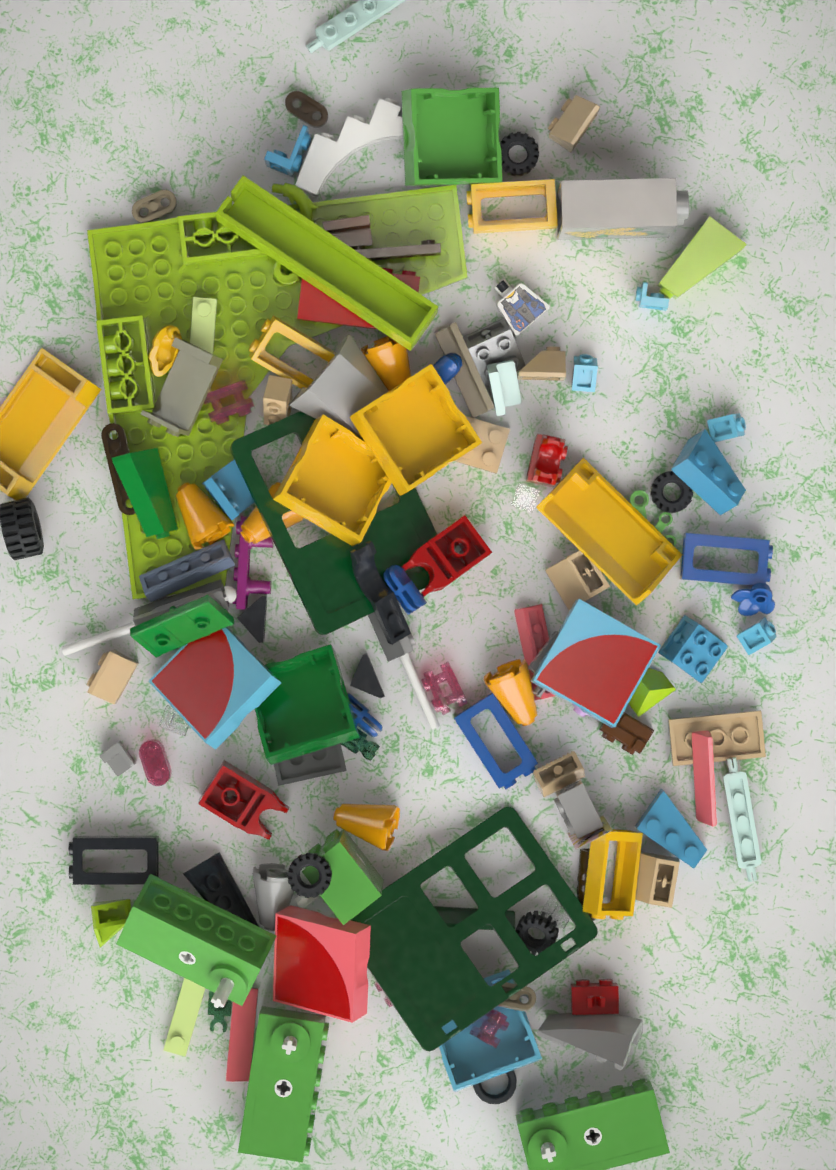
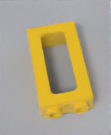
[466,179,558,234]
[248,315,336,389]
[583,829,643,920]

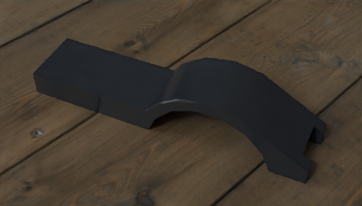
[350,541,411,645]

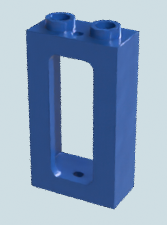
[680,533,773,586]
[454,693,538,790]

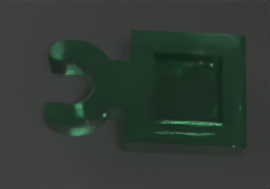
[340,728,380,761]
[208,991,232,1032]

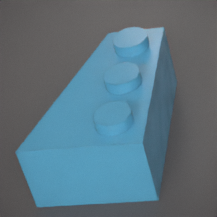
[671,429,746,516]
[635,789,707,869]

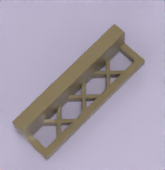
[435,322,495,418]

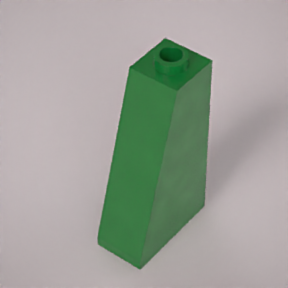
[112,448,178,539]

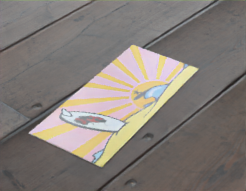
[568,816,613,849]

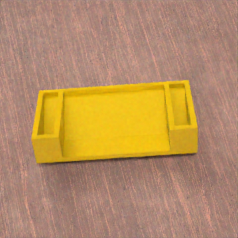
[0,348,102,500]

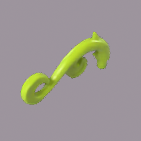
[272,183,318,285]

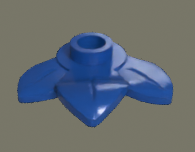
[731,583,775,616]

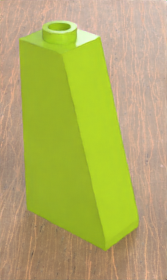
[657,216,747,300]

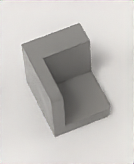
[100,741,136,776]

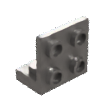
[463,318,526,386]

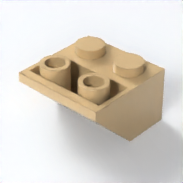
[545,550,610,610]
[86,650,139,704]
[635,851,680,908]

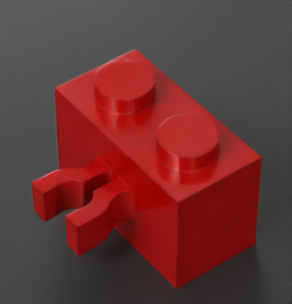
[571,979,619,1015]

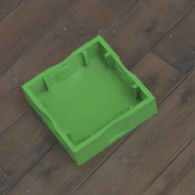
[401,88,502,186]

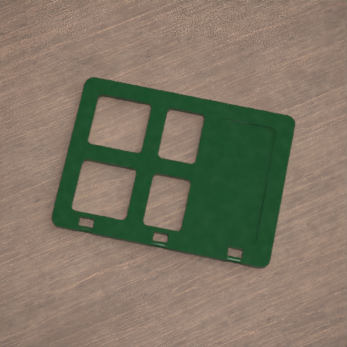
[230,411,437,635]
[351,807,598,1052]

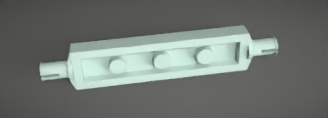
[306,0,406,54]
[722,757,762,882]

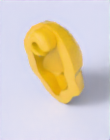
[148,325,182,377]

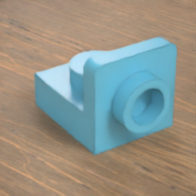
[635,282,669,311]
[572,354,598,392]
[707,413,746,443]
[737,617,777,655]

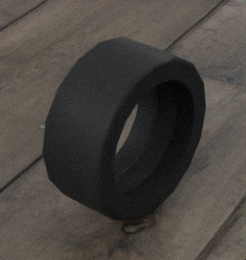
[473,1070,517,1104]

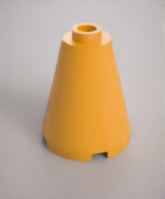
[361,336,411,391]
[176,482,234,550]
[240,482,304,544]
[483,659,538,726]
[333,804,400,851]

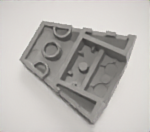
[288,334,388,442]
[537,1013,643,1071]

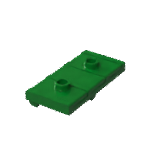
[130,594,234,658]

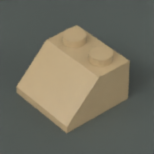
[548,95,600,152]

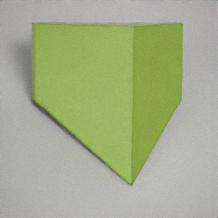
[628,668,676,717]
[91,899,131,948]

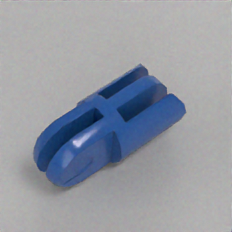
[433,353,462,385]
[384,565,427,615]
[348,692,383,737]

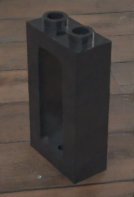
[68,836,159,885]

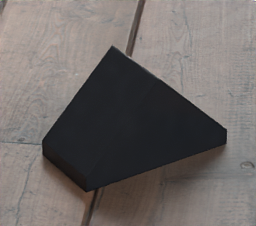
[237,596,267,643]
[350,653,385,698]

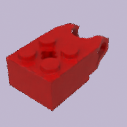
[526,434,568,487]
[401,515,493,597]
[198,760,289,840]

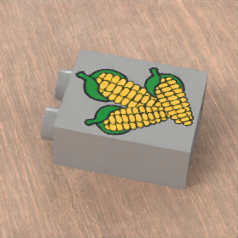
[557,178,689,240]

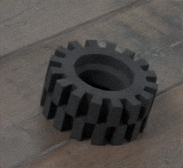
[500,132,539,176]
[650,471,694,513]
[287,852,332,898]
[515,911,559,956]

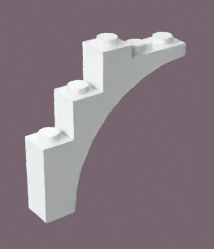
[295,98,403,197]

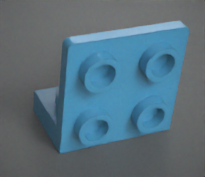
[264,125,312,177]
[202,460,255,521]
[658,615,728,683]

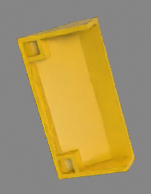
[536,457,683,606]

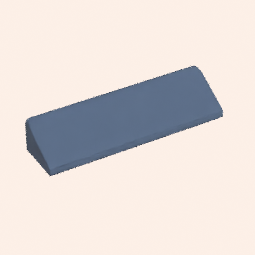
[139,539,235,602]

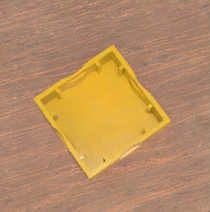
[349,364,482,496]
[273,415,391,546]

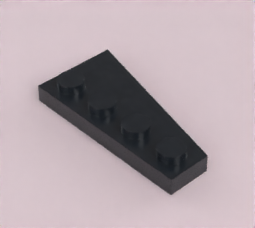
[183,852,259,927]

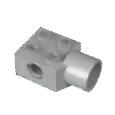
[553,780,603,838]

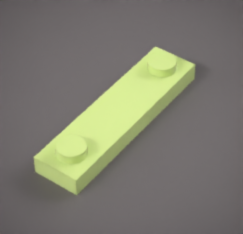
[190,297,217,393]
[163,978,206,1057]

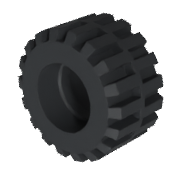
[0,497,44,561]

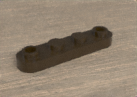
[101,423,136,515]

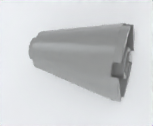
[252,863,294,931]

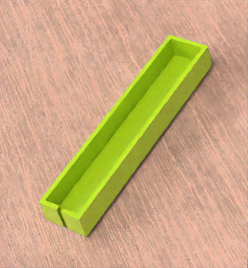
[216,175,439,351]

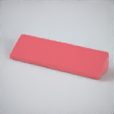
[514,604,555,700]
[692,730,717,827]
[226,988,258,1082]

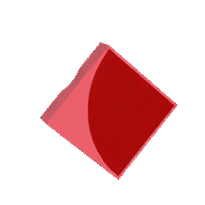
[273,905,371,1023]

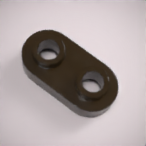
[285,91,328,128]

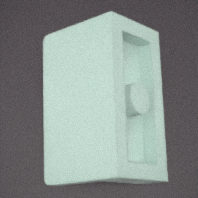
[486,360,522,416]

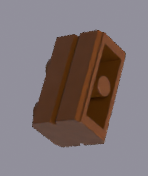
[599,712,654,755]

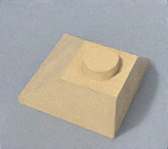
[517,346,566,381]

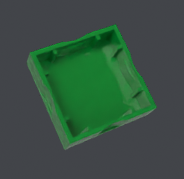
[255,644,360,765]

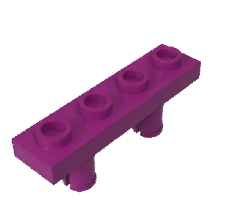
[232,516,274,610]

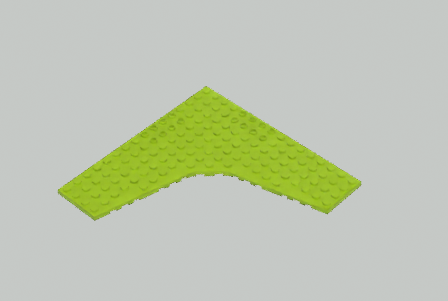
[87,185,468,600]

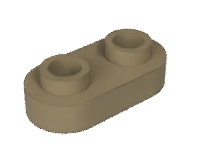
[132,190,177,223]
[492,982,536,1011]

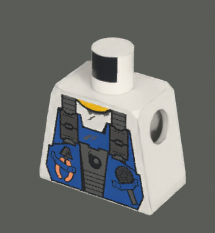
[494,279,550,338]

